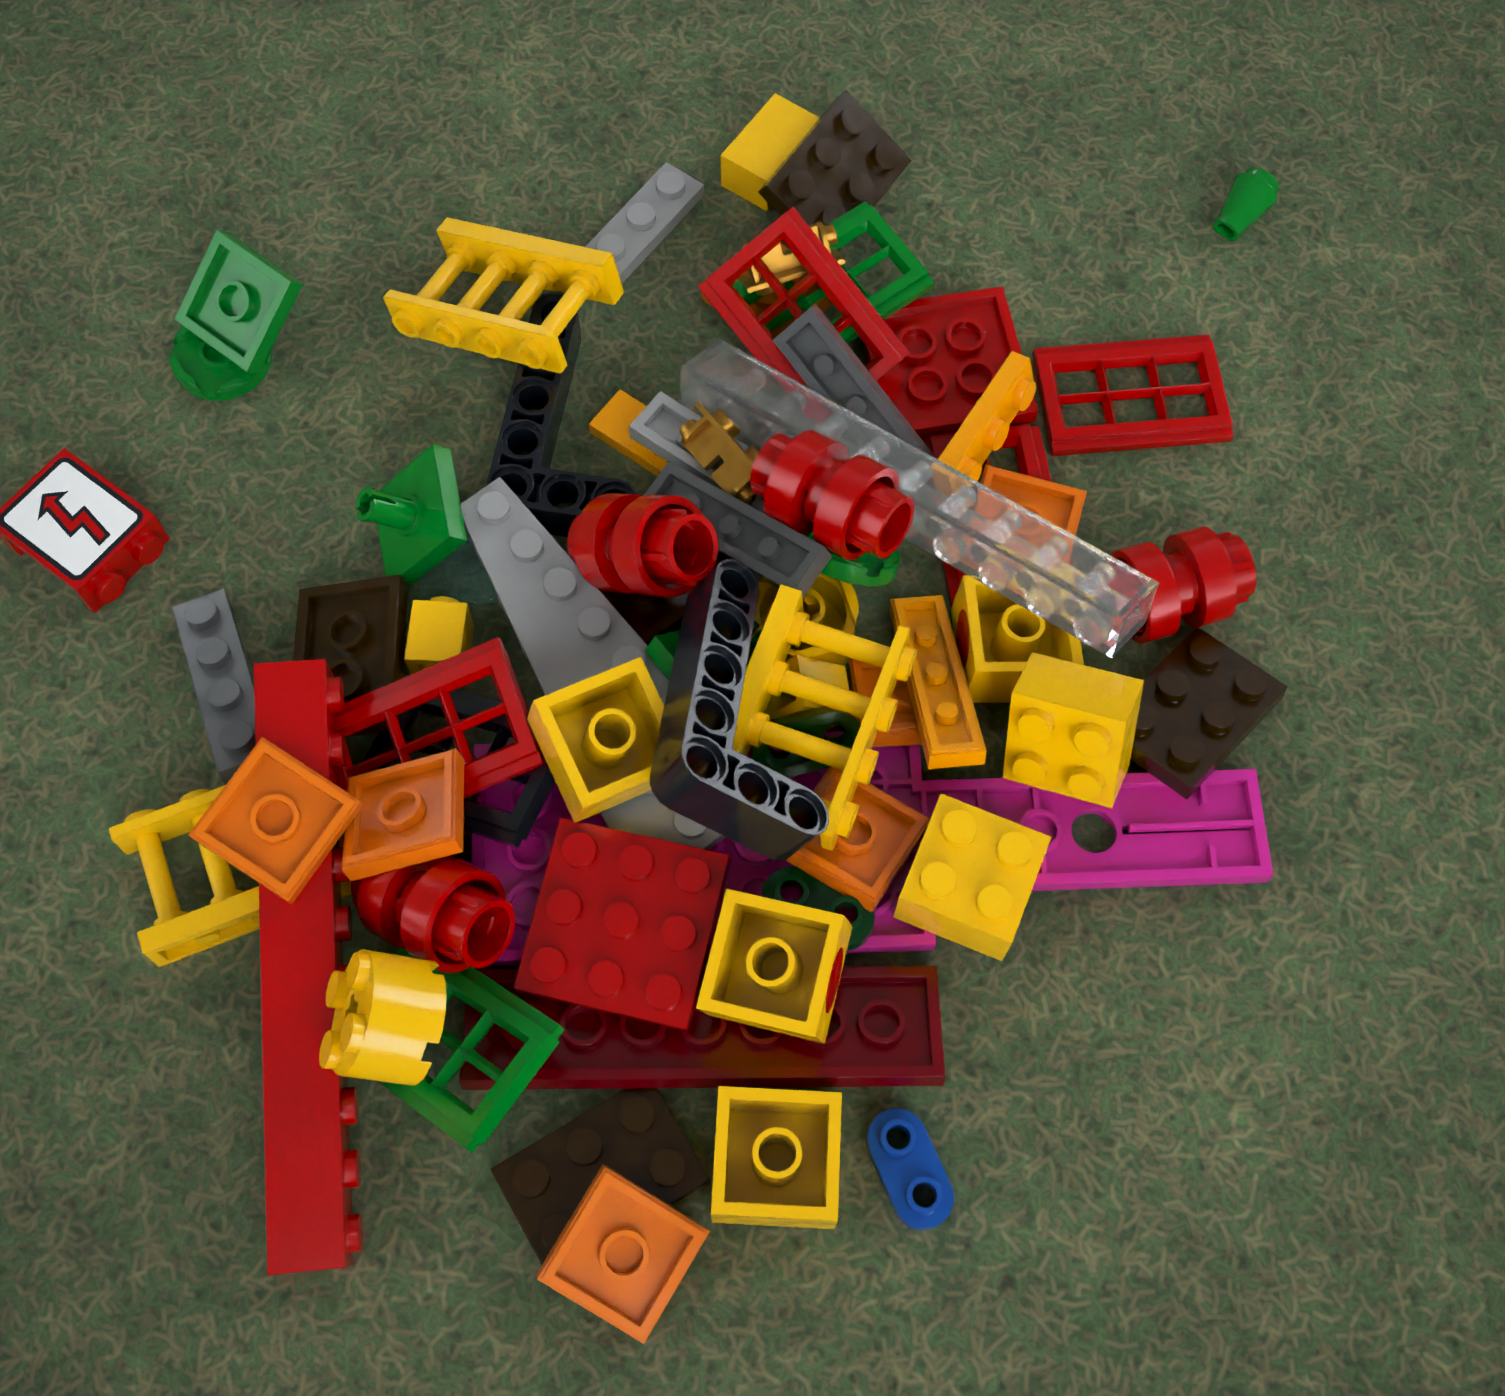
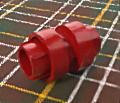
[750,430,915,561]
[567,493,719,597]
[1088,526,1256,644]
[351,855,515,973]

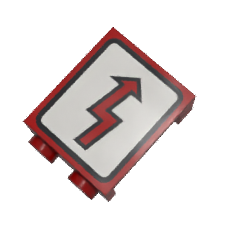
[0,448,170,613]

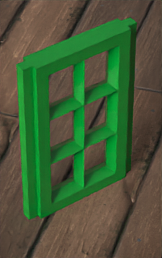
[732,201,935,343]
[378,948,565,1153]

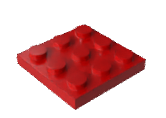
[861,286,1038,439]
[513,817,731,1032]

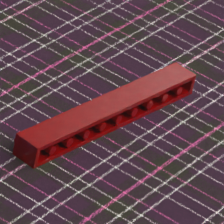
[254,659,364,1276]

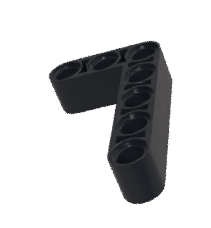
[487,292,637,537]
[650,559,829,861]

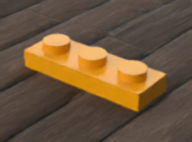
[930,351,1036,507]

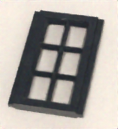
[363,689,555,848]

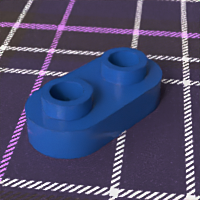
[866,1108,954,1231]

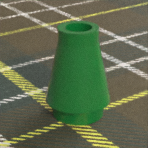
[1213,167,1279,241]

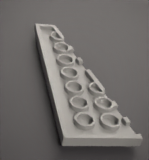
[461,477,726,850]

